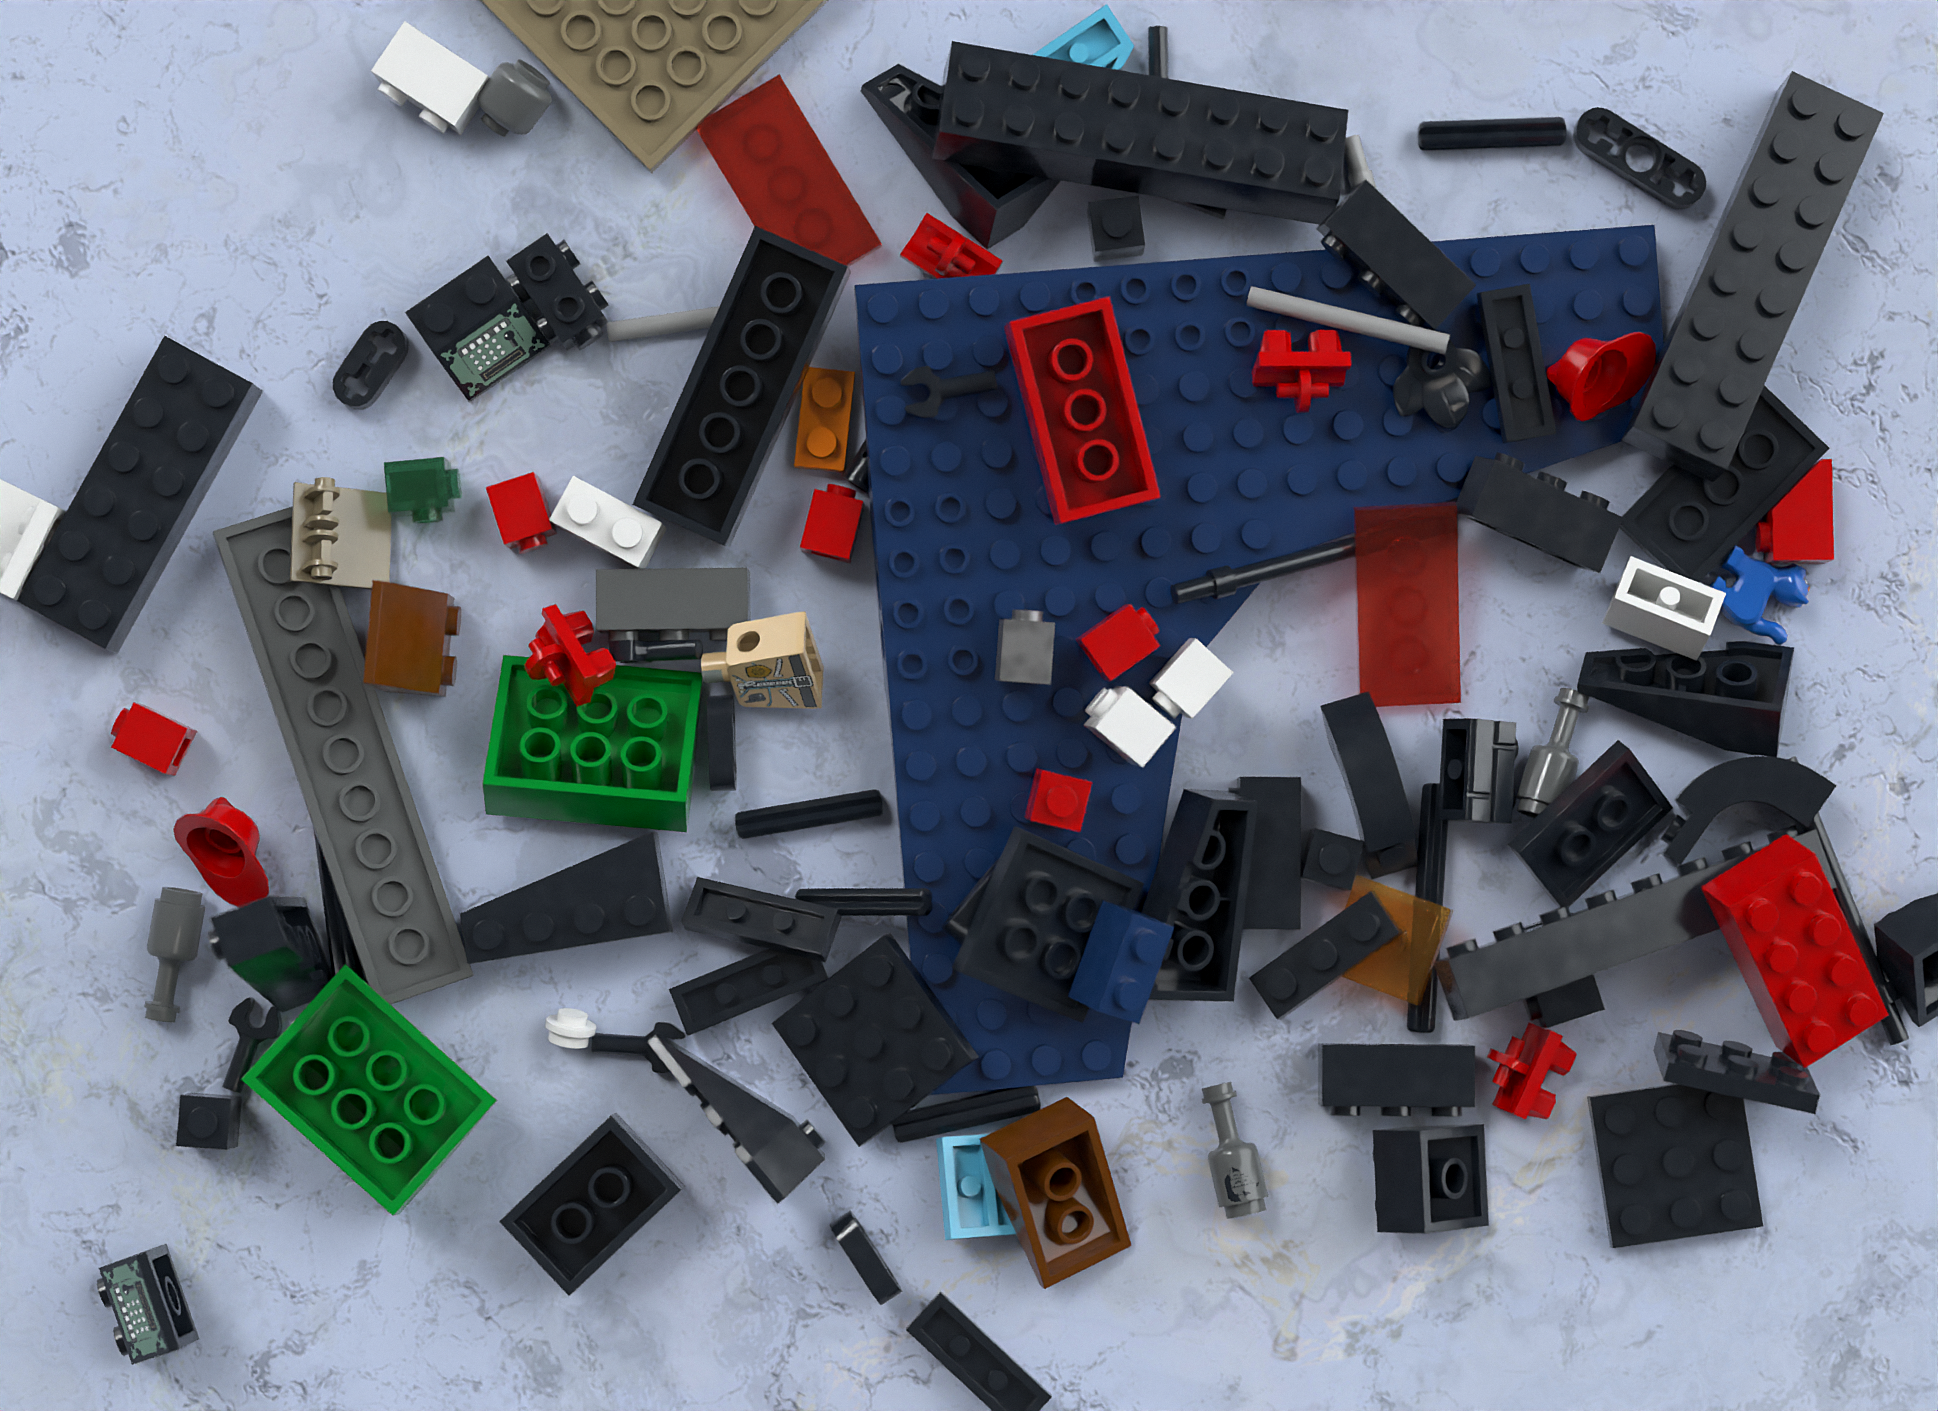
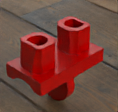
[900,213,1003,279]
[1252,330,1351,413]
[525,604,616,706]
[1487,1022,1577,1120]

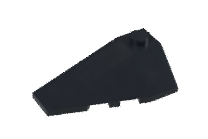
[861,64,1061,249]
[1577,641,1794,757]
[1874,893,1938,1027]
[648,1033,826,1204]

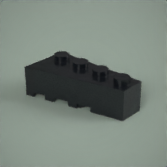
[1141,789,1258,1002]
[460,831,673,964]
[208,896,332,1013]

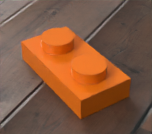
[794,367,855,473]

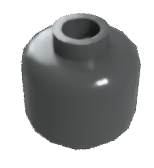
[477,59,552,137]

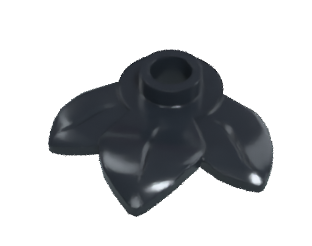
[1393,339,1491,430]

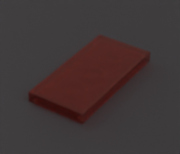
[696,74,882,267]
[1353,502,1461,707]

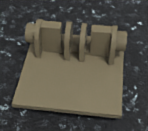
[290,477,392,590]

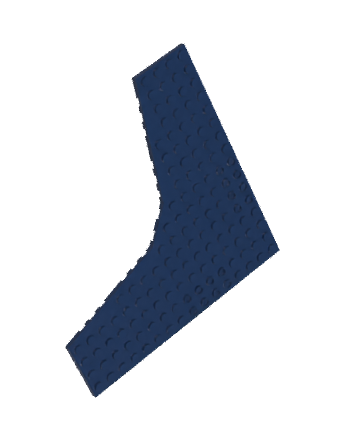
[854,225,1664,1095]

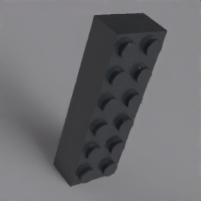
[632,226,851,547]
[17,335,263,653]

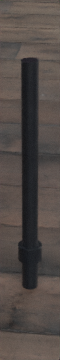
[1170,512,1455,605]
[1787,756,1909,1046]

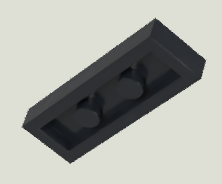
[1476,283,1556,443]
[681,877,842,962]
[1249,891,1403,1020]
[669,949,829,1036]
[906,1291,1052,1411]

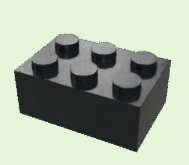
[499,1113,685,1296]

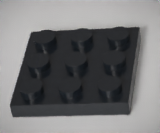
[952,826,1144,1023]
[771,933,979,1147]
[1587,1084,1763,1248]

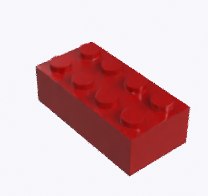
[1004,297,1161,524]
[1701,834,1889,1069]

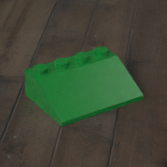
[482,655,703,832]
[241,964,497,1216]

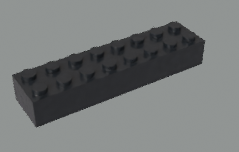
[932,41,1349,225]
[1621,71,1884,482]

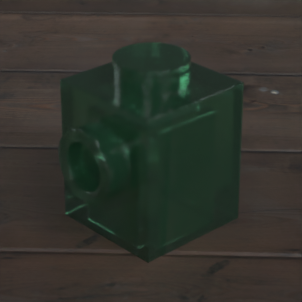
[384,457,462,524]

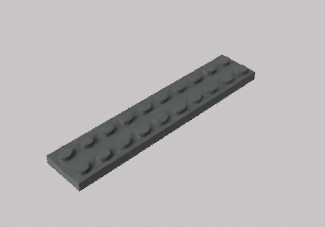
[213,506,474,1004]

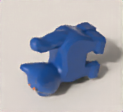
[1709,545,1810,645]

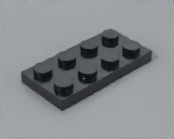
[1619,385,1830,583]

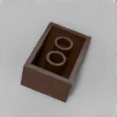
[363,580,461,697]
[979,1097,1132,1289]

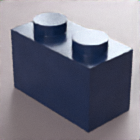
[1068,900,1174,1024]

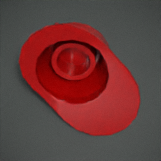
[1546,332,1656,421]
[173,797,269,907]

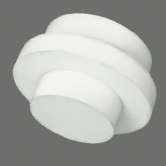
[545,1008,596,1048]

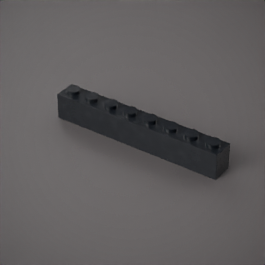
[1434,825,1837,1021]

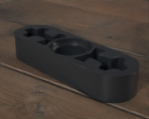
[1573,107,1707,209]

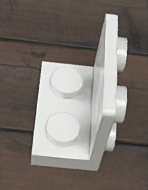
[0,479,66,600]

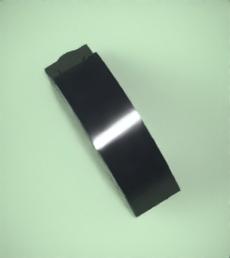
[1320,691,1419,880]
[1661,756,1837,865]

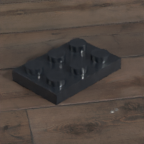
[1508,740,1673,907]
[1653,1030,1820,1114]

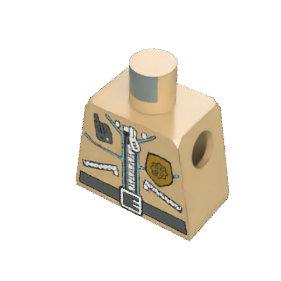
[701,611,824,709]

